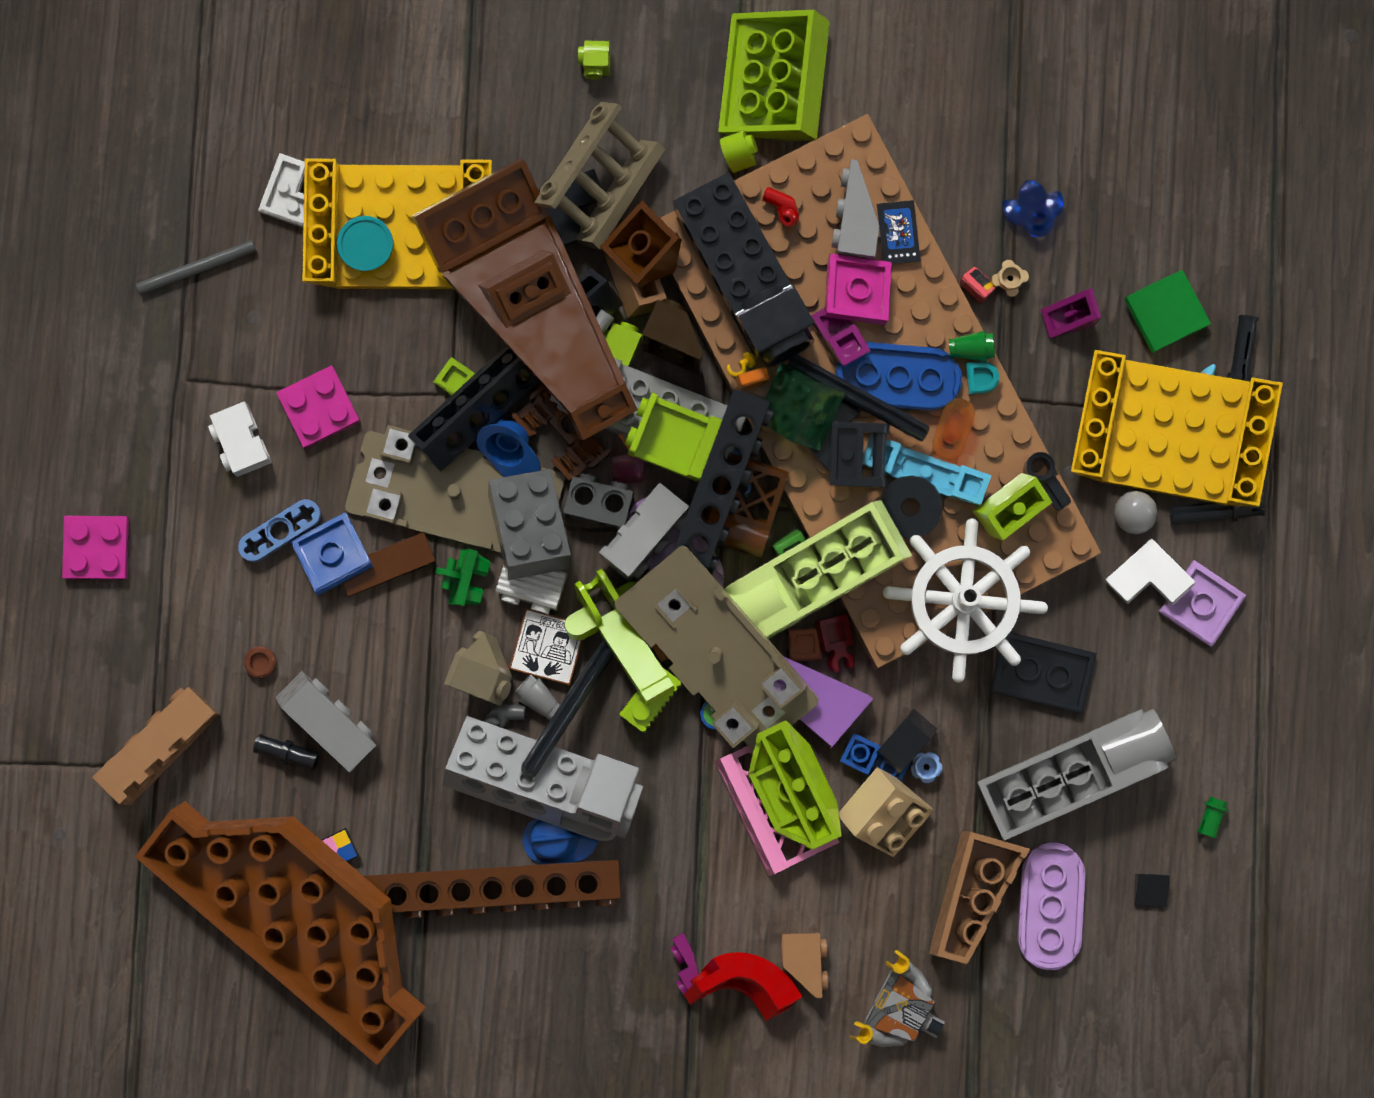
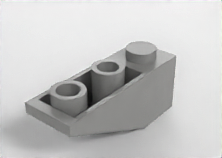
[831,159,880,260]

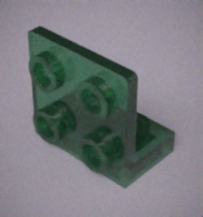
[765,363,845,450]

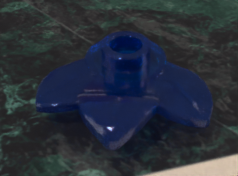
[1002,180,1064,237]

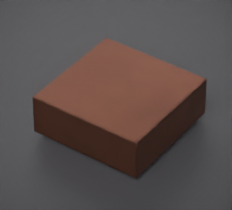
[788,628,822,661]

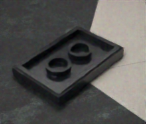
[990,632,1097,714]

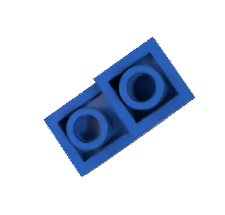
[840,733,912,782]

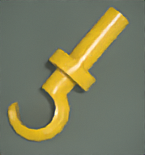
[726,352,757,378]

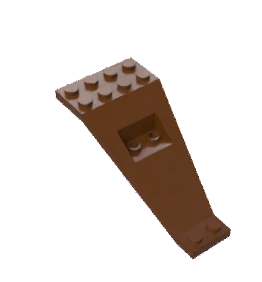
[412,158,638,440]

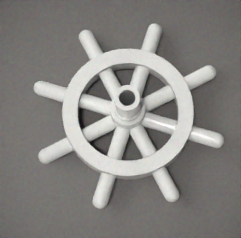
[883,518,1048,683]

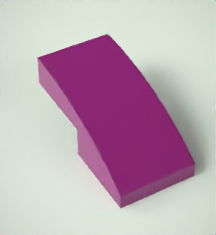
[811,308,871,367]

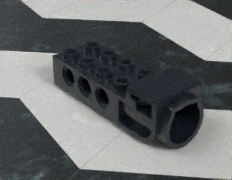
[673,172,815,367]

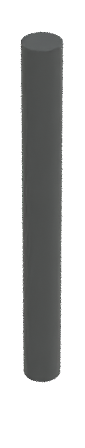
[136,240,257,295]

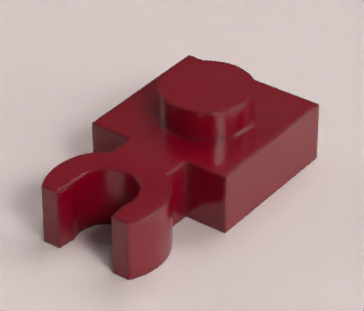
[814,614,854,672]

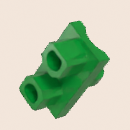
[435,549,491,606]

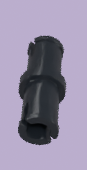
[253,734,320,771]

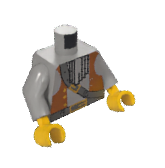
[850,950,945,1047]

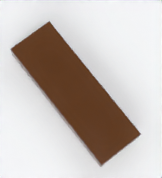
[343,532,436,597]

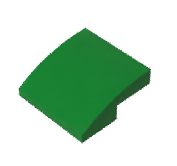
[1124,270,1211,353]

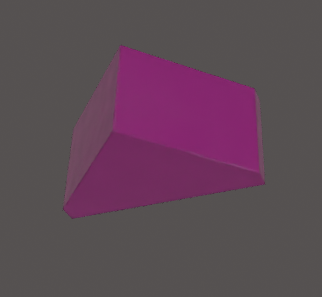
[1041,288,1101,338]

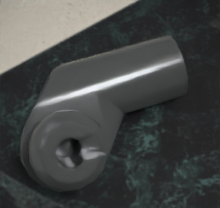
[483,704,527,728]

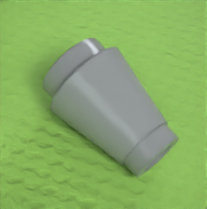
[514,675,560,720]

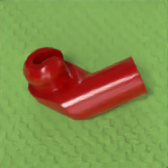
[762,186,799,227]

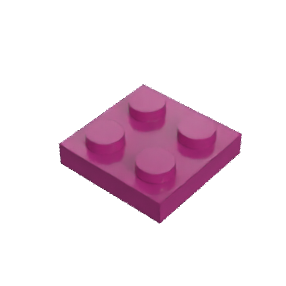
[824,254,892,325]
[276,365,361,449]
[62,516,129,580]

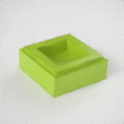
[433,357,475,395]

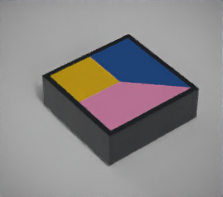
[321,828,360,862]

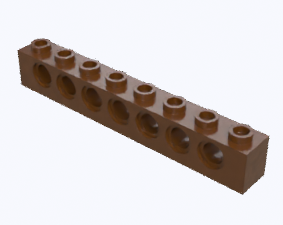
[364,860,621,918]

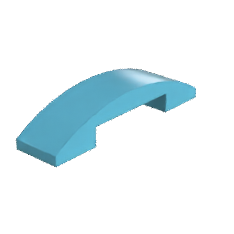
[863,434,992,506]

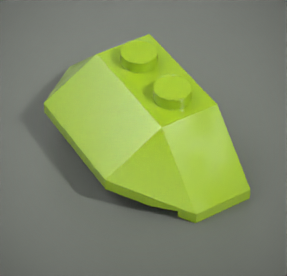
[748,720,841,850]

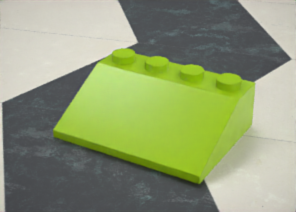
[718,10,830,141]

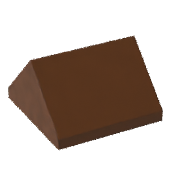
[600,201,682,286]

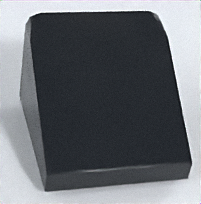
[1134,873,1170,907]

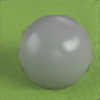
[1114,491,1158,534]

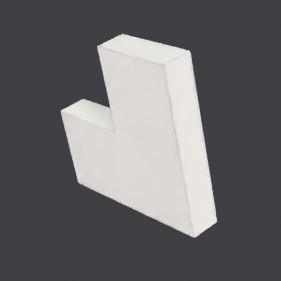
[258,153,305,227]
[1106,538,1195,605]

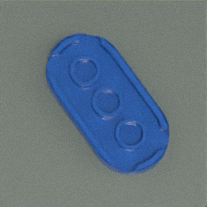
[836,342,962,412]

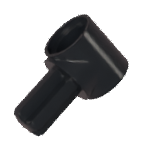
[1023,452,1071,511]

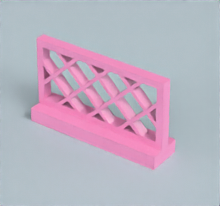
[715,746,839,876]

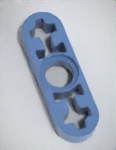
[238,499,322,562]

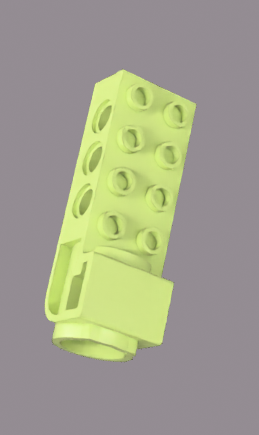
[725,500,912,639]

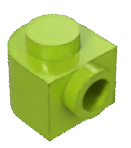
[578,40,610,80]
[720,130,758,173]

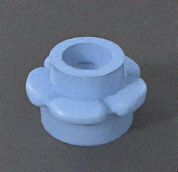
[911,752,942,783]

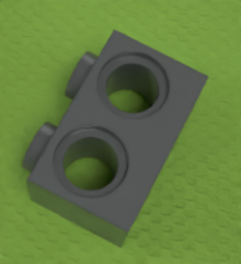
[563,474,634,530]

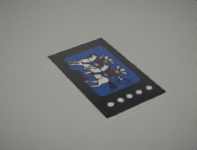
[877,200,921,264]

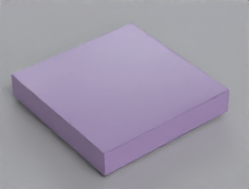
[1158,560,1246,647]

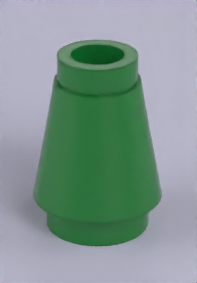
[949,330,995,362]

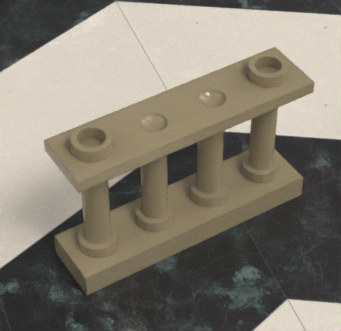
[534,102,666,250]

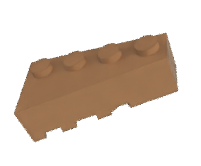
[92,687,220,805]
[929,831,1030,964]

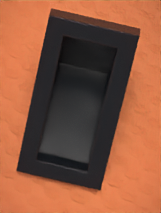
[876,709,937,773]

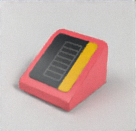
[959,267,996,303]

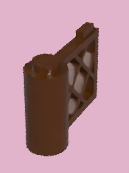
[702,452,789,558]

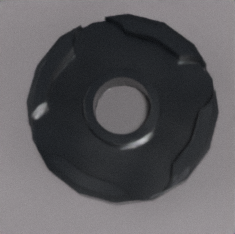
[880,475,943,539]

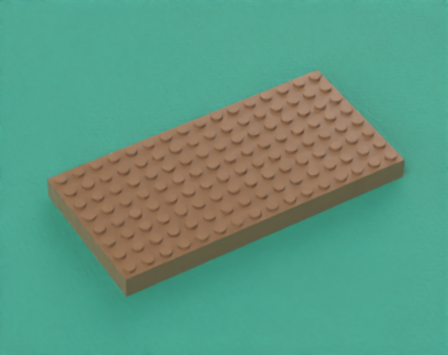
[661,114,1101,670]

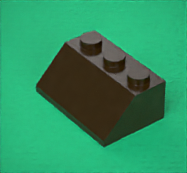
[642,299,703,376]

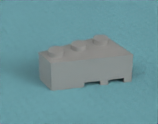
[599,483,689,582]
[275,671,376,773]

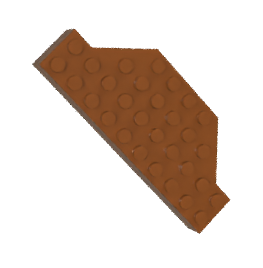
[135,801,426,1065]

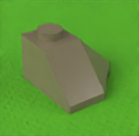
[444,630,512,706]

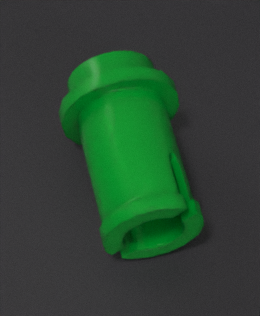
[1197,796,1229,838]

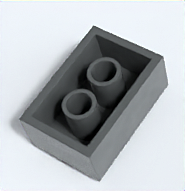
[488,469,571,581]

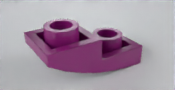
[670,932,698,998]

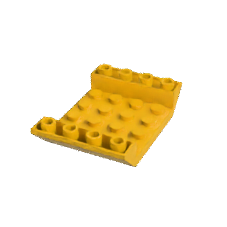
[302,158,492,289]
[1071,350,1283,507]

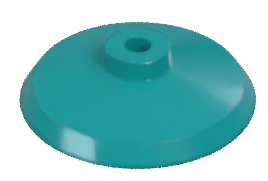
[337,216,393,271]

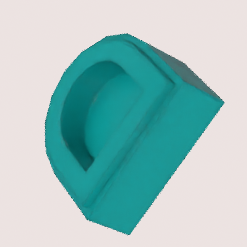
[965,361,999,396]

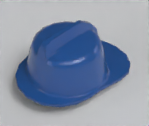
[476,418,541,477]
[522,818,598,864]

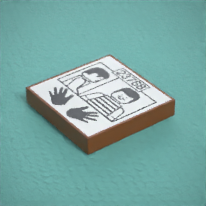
[509,608,583,686]

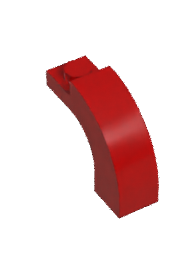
[684,952,803,1022]

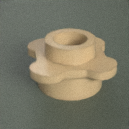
[992,260,1029,297]

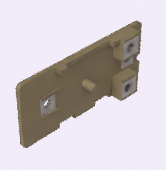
[345,425,565,553]
[615,546,819,751]

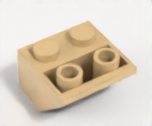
[839,767,934,858]

